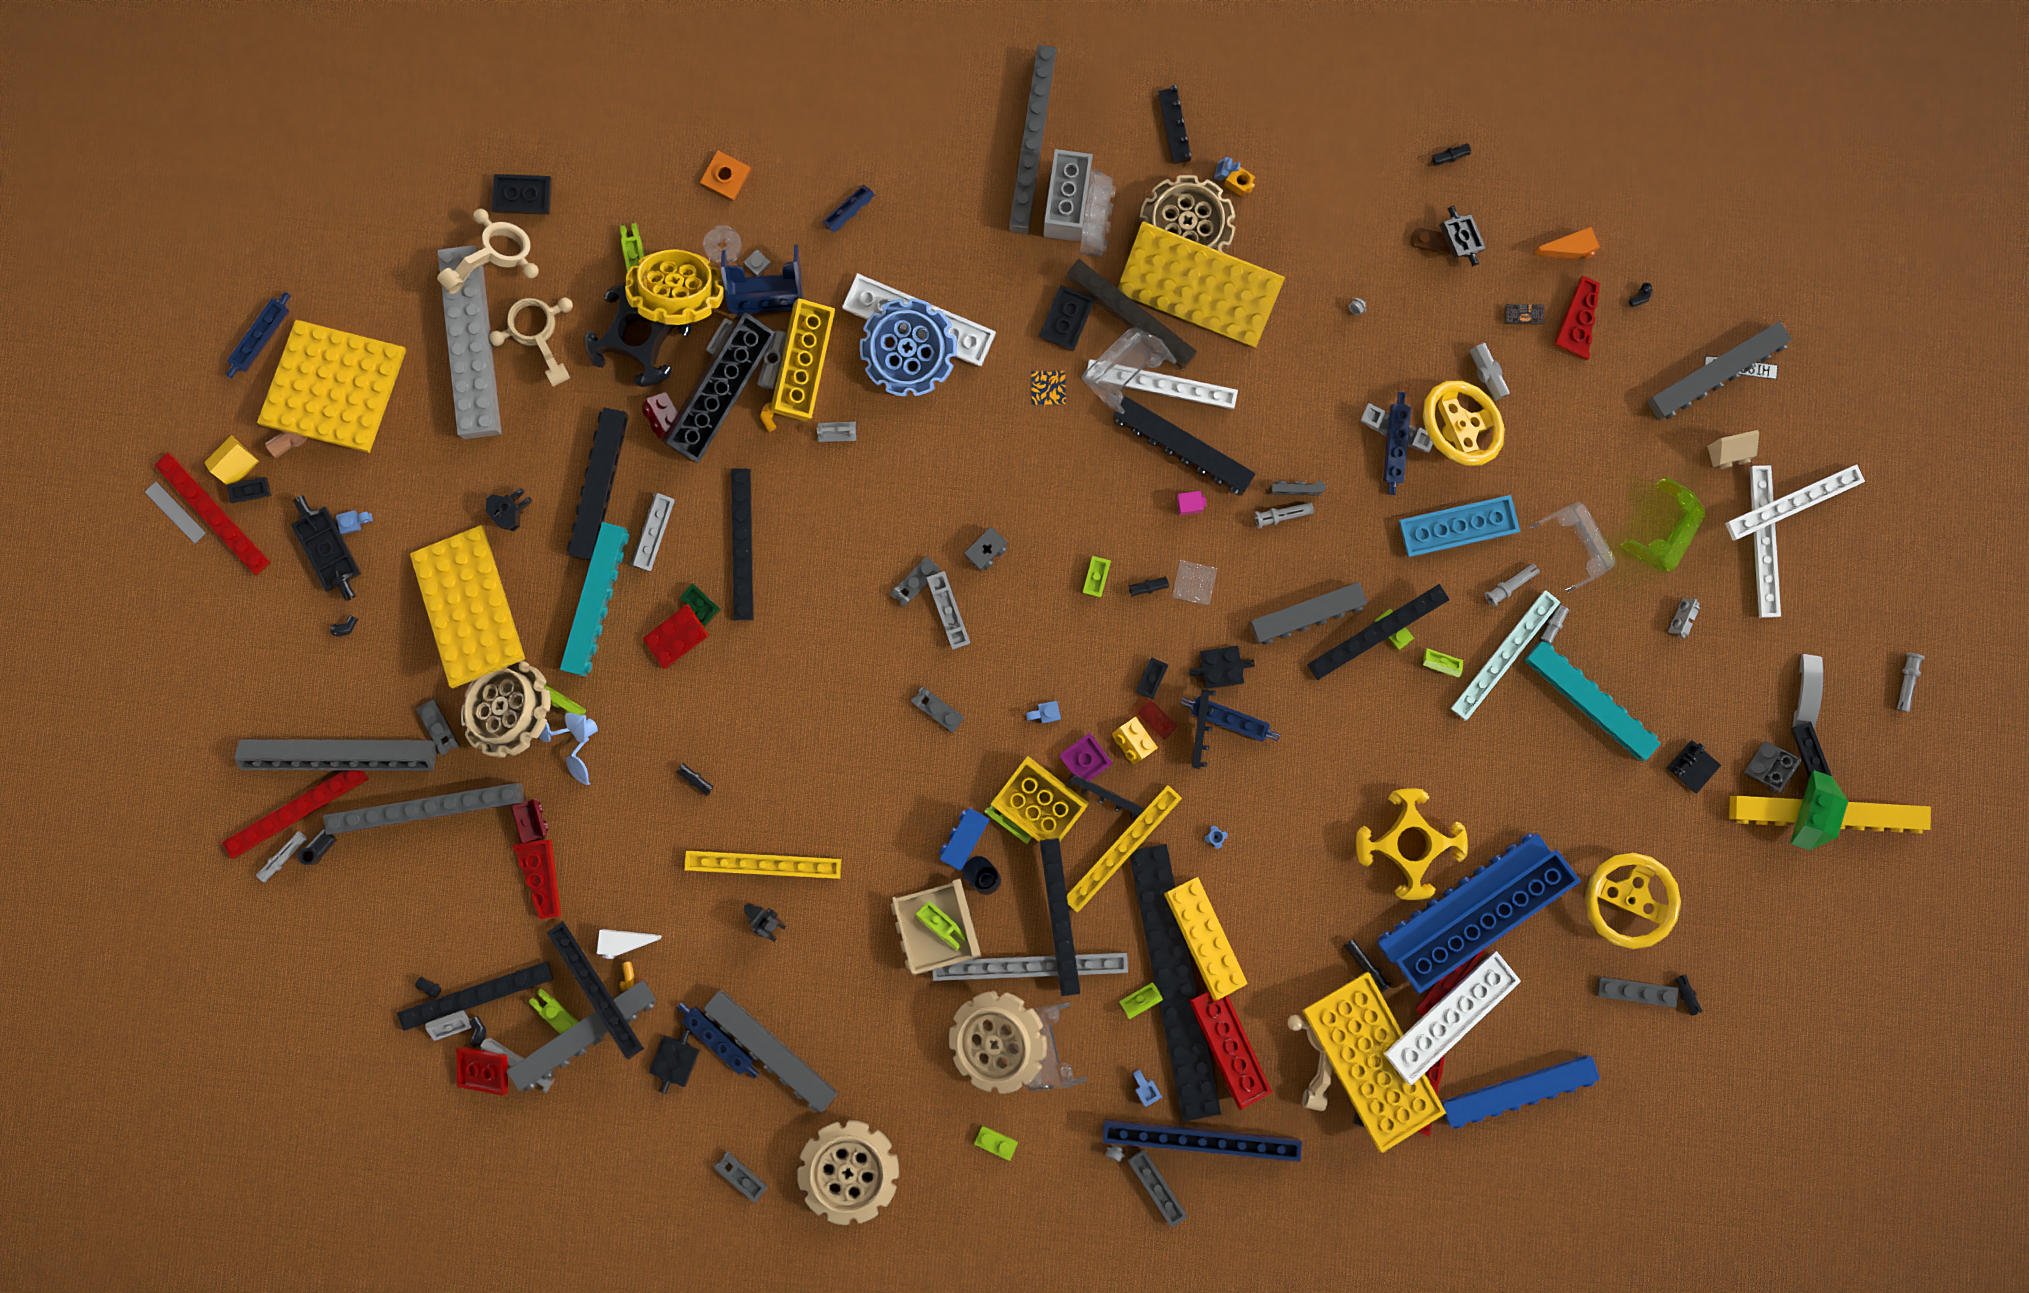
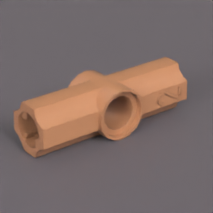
[265,431,308,458]

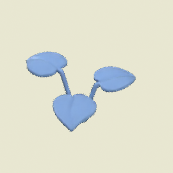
[539,713,598,785]

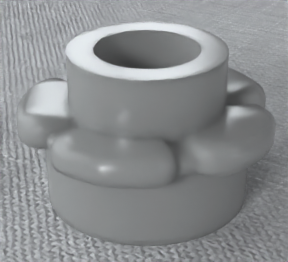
[1349,298,1366,316]
[1105,1145,1124,1162]

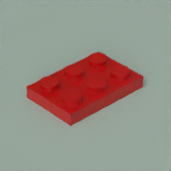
[642,605,710,669]
[456,1047,508,1096]

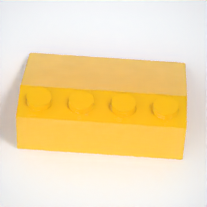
[991,756,1089,842]

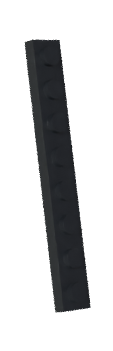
[731,469,754,621]
[1307,584,1450,680]
[1039,838,1081,997]
[547,921,644,1060]
[397,961,554,1031]

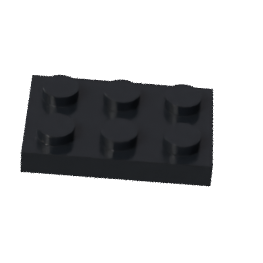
[492,174,552,215]
[1039,285,1095,352]

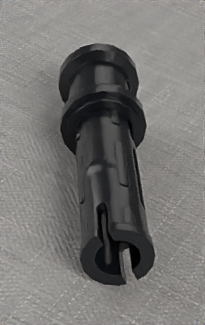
[1344,938,1392,993]

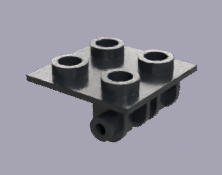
[1667,740,1721,794]

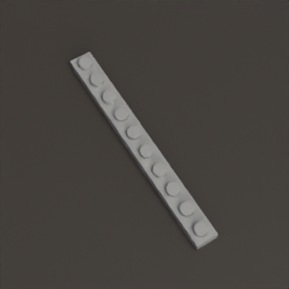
[933,953,1128,981]

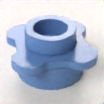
[1205,826,1228,849]

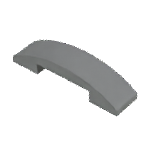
[1360,403,1433,453]
[927,571,970,650]
[1793,654,1823,728]

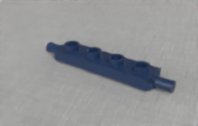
[225,291,291,379]
[1383,392,1411,495]
[1180,696,1280,742]
[677,1002,759,1079]

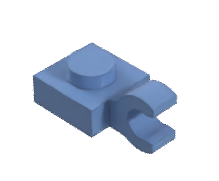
[1213,157,1241,181]
[336,511,373,535]
[1026,701,1061,724]
[1133,1069,1162,1107]

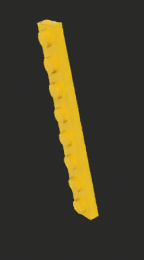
[1067,785,1182,913]
[685,851,842,879]

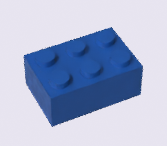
[939,808,990,871]

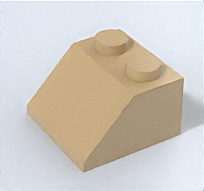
[1707,430,1759,469]

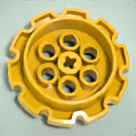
[625,250,724,325]

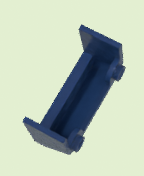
[721,245,803,314]

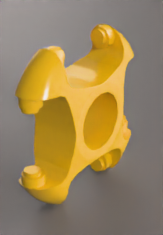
[1356,788,1468,900]

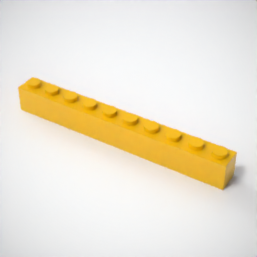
[1729,796,1931,834]

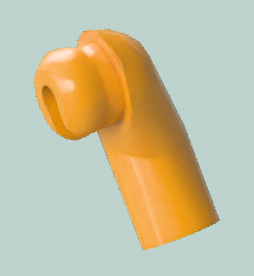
[760,402,776,432]
[619,962,634,992]

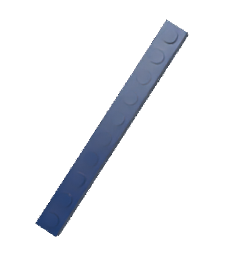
[1376,832,1552,963]

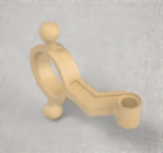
[437,209,539,294]
[489,297,573,387]
[1287,1015,1332,1111]

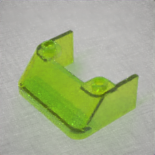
[1620,477,1706,572]

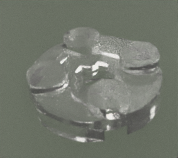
[703,225,742,264]

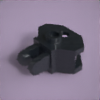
[486,488,532,531]
[743,903,787,942]

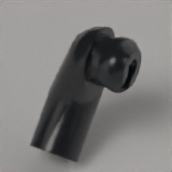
[1629,282,1653,307]
[330,615,358,637]
[470,1016,487,1047]

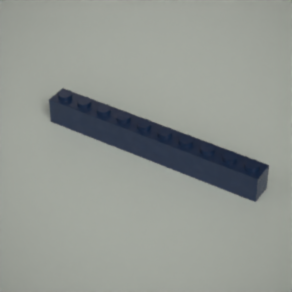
[1102,1119,1302,1162]

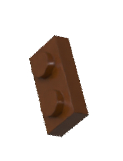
[1412,227,1451,255]

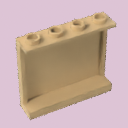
[890,879,981,975]

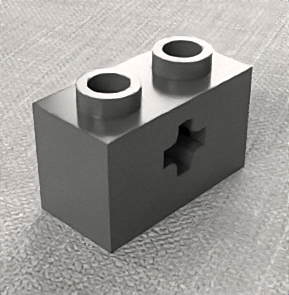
[964,527,1008,572]

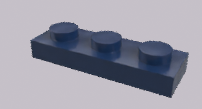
[822,185,875,232]

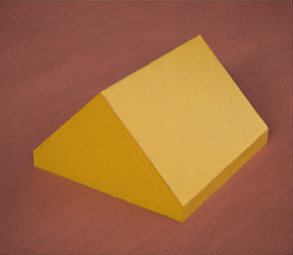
[204,435,259,484]

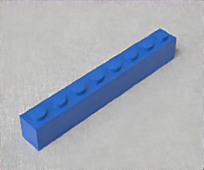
[1440,1055,1600,1129]

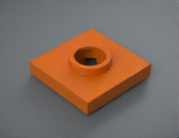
[700,150,751,201]

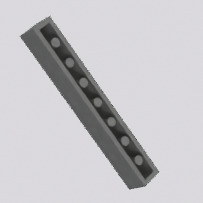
[1646,321,1792,420]
[507,980,657,1092]
[704,989,839,1113]

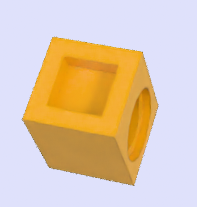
[1224,167,1255,198]

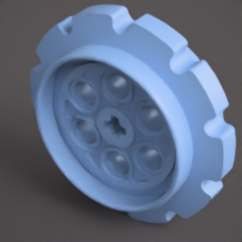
[860,298,957,396]

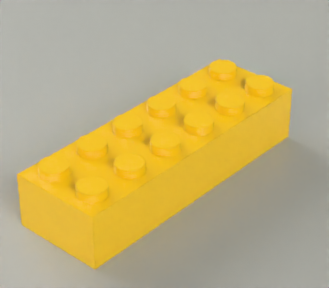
[770,298,835,421]

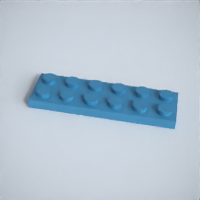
[1399,495,1520,558]

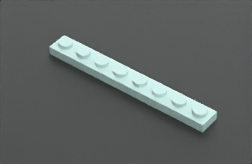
[1450,590,1560,721]

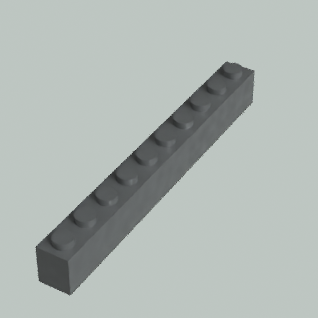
[1010,45,1056,235]
[234,739,438,771]
[323,783,525,835]

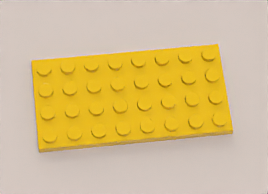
[1116,222,1285,347]
[410,525,525,688]
[1302,972,1446,1153]

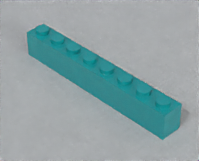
[560,522,629,677]
[1523,641,1661,761]

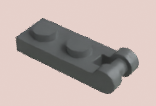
[1270,481,1326,496]
[890,557,941,608]
[910,686,965,733]
[416,699,460,756]
[714,1151,768,1203]

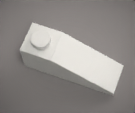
[597,929,661,959]

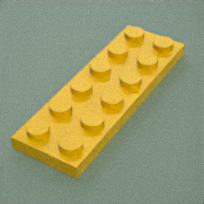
[1164,877,1248,1001]

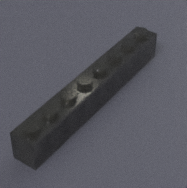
[1066,258,1197,371]

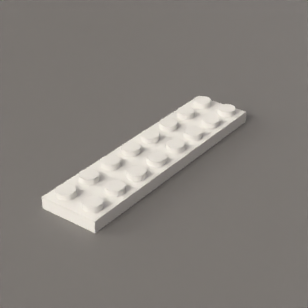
[842,273,996,367]
[1384,951,1521,1085]

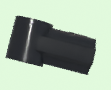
[298,829,337,865]

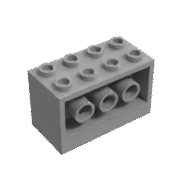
[1044,149,1093,242]

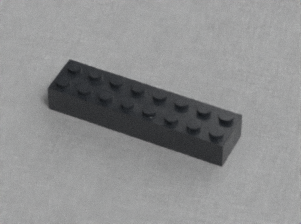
[661,312,776,463]

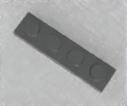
[1596,977,1678,1007]
[1127,1148,1188,1228]

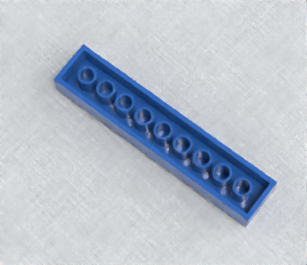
[1394,849,1581,995]

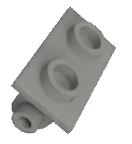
[817,422,856,442]
[1668,598,1700,639]

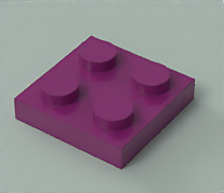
[1059,733,1113,781]

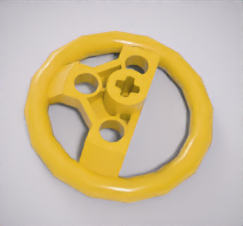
[1423,381,1505,466]
[1585,853,1681,949]

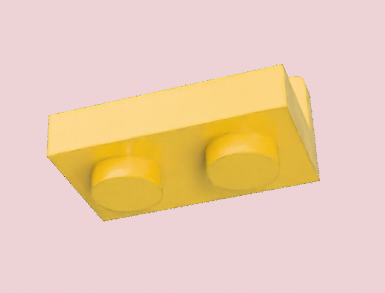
[1112,717,1158,765]

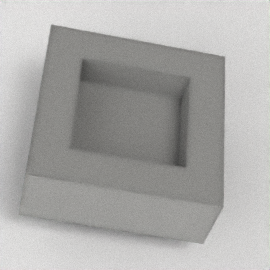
[744,250,771,277]

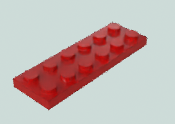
[1189,991,1272,1110]

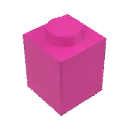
[1177,491,1206,516]

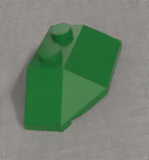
[1790,770,1848,850]

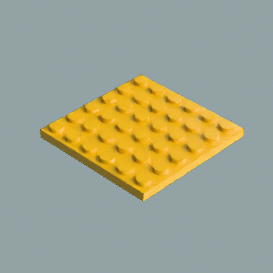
[257,320,406,453]

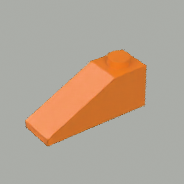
[1534,227,1600,259]

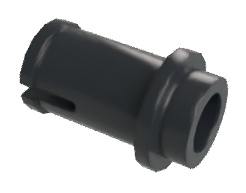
[415,976,442,998]

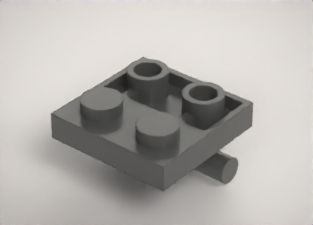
[1744,741,1801,793]

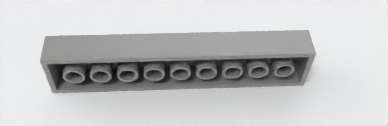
[438,245,502,439]

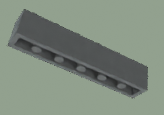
[1249,582,1368,646]

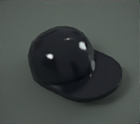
[963,856,1001,895]

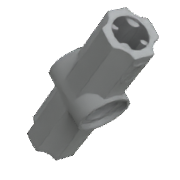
[757,330,787,389]
[1469,343,1510,401]

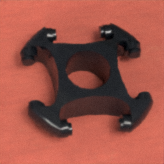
[583,282,692,387]

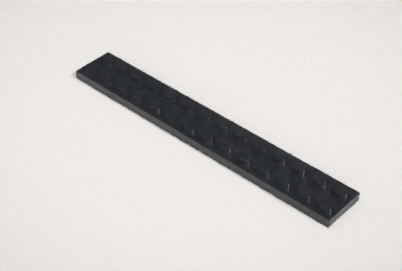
[1129,844,1221,1122]

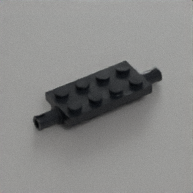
[291,495,362,601]

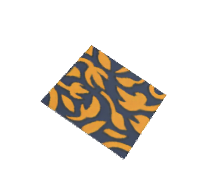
[1031,371,1066,405]

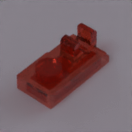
[1137,700,1178,740]

